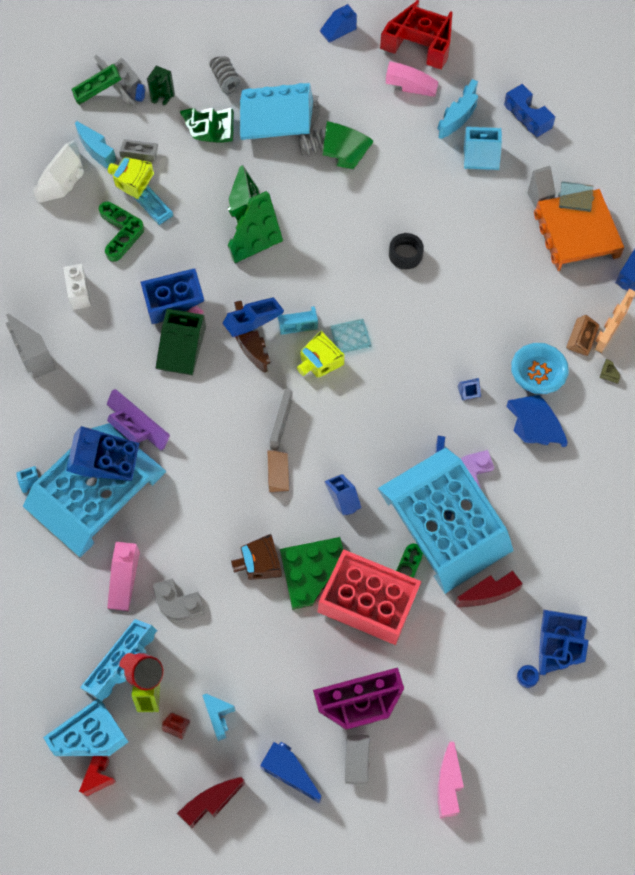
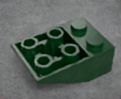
[155,309,206,376]

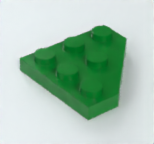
[227,191,283,263]
[280,537,343,610]

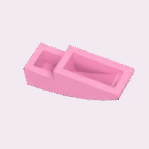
[386,61,438,97]
[437,742,464,818]

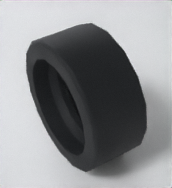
[389,233,424,269]

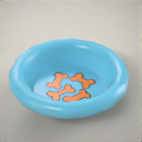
[511,343,569,394]

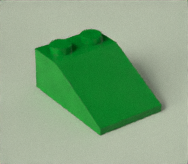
[228,165,260,224]

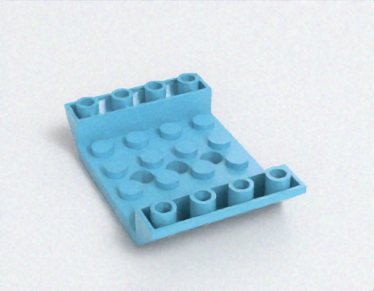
[23,423,166,558]
[378,447,514,594]

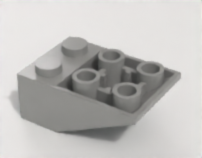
[5,313,56,378]

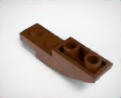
[234,300,270,373]

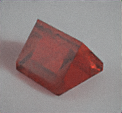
[162,713,190,739]

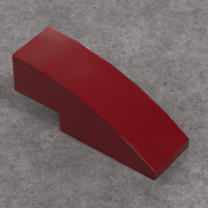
[455,570,523,607]
[177,777,246,829]

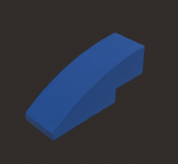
[222,297,284,337]

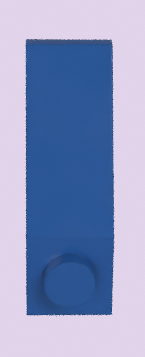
[260,742,321,803]

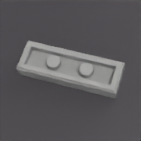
[270,389,293,450]

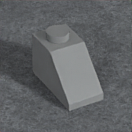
[527,165,556,208]

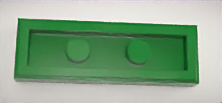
[71,63,122,105]

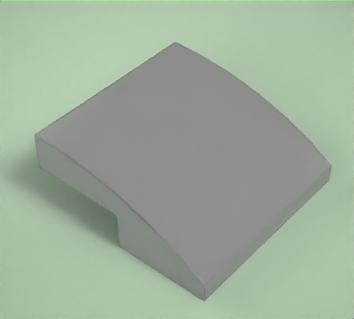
[117,139,158,169]

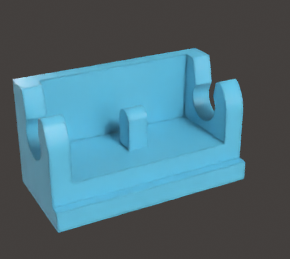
[278,306,318,335]

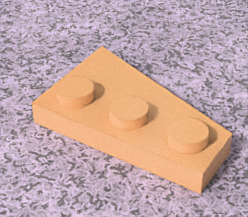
[595,289,635,353]

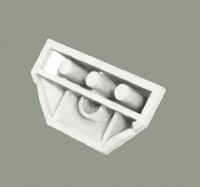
[33,140,84,203]

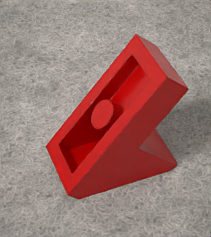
[79,756,116,796]

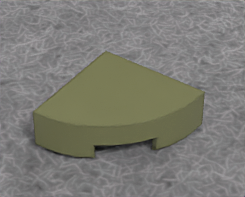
[599,359,620,384]

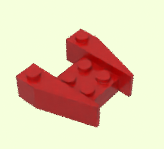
[380,0,453,70]

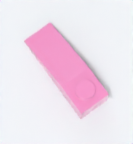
[107,542,140,611]

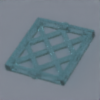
[330,319,371,353]

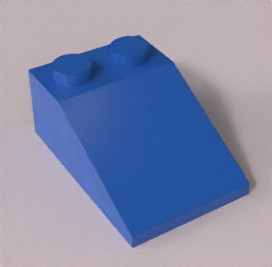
[140,268,205,324]

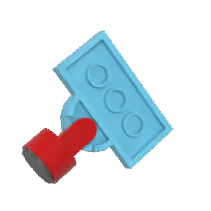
[80,619,164,701]

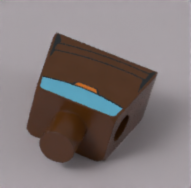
[231,534,282,580]

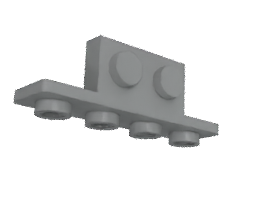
[94,55,142,107]

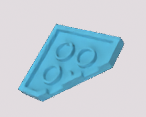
[43,699,129,756]

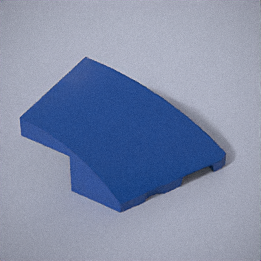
[506,395,568,447]
[539,609,589,675]

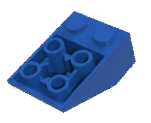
[66,426,139,481]

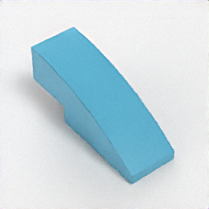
[75,121,116,169]

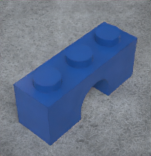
[504,84,556,138]

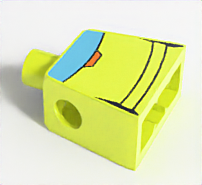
[108,157,154,200]
[297,331,345,378]

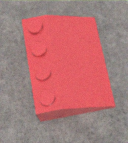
[317,549,421,645]

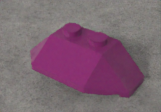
[313,667,404,730]

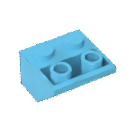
[464,127,502,170]

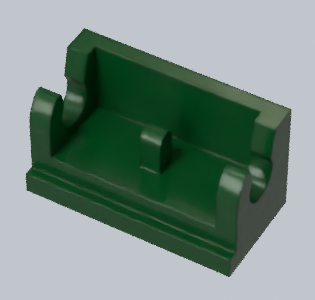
[147,65,175,106]

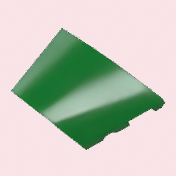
[180,108,234,143]
[322,121,373,170]

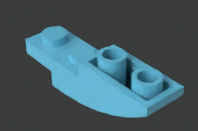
[437,79,478,139]

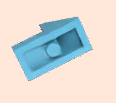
[202,694,236,741]

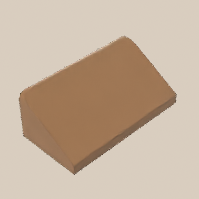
[566,315,599,356]
[267,450,289,492]

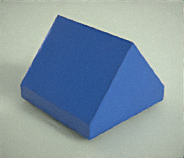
[457,378,481,401]

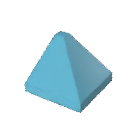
[16,466,39,493]

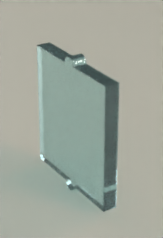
[558,181,594,212]

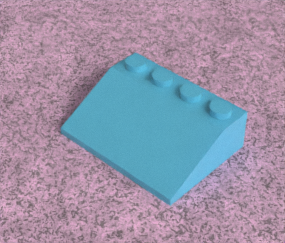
[240,83,313,140]

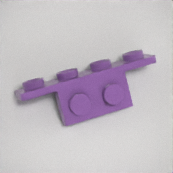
[107,389,170,450]

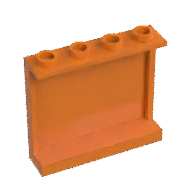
[534,189,624,271]

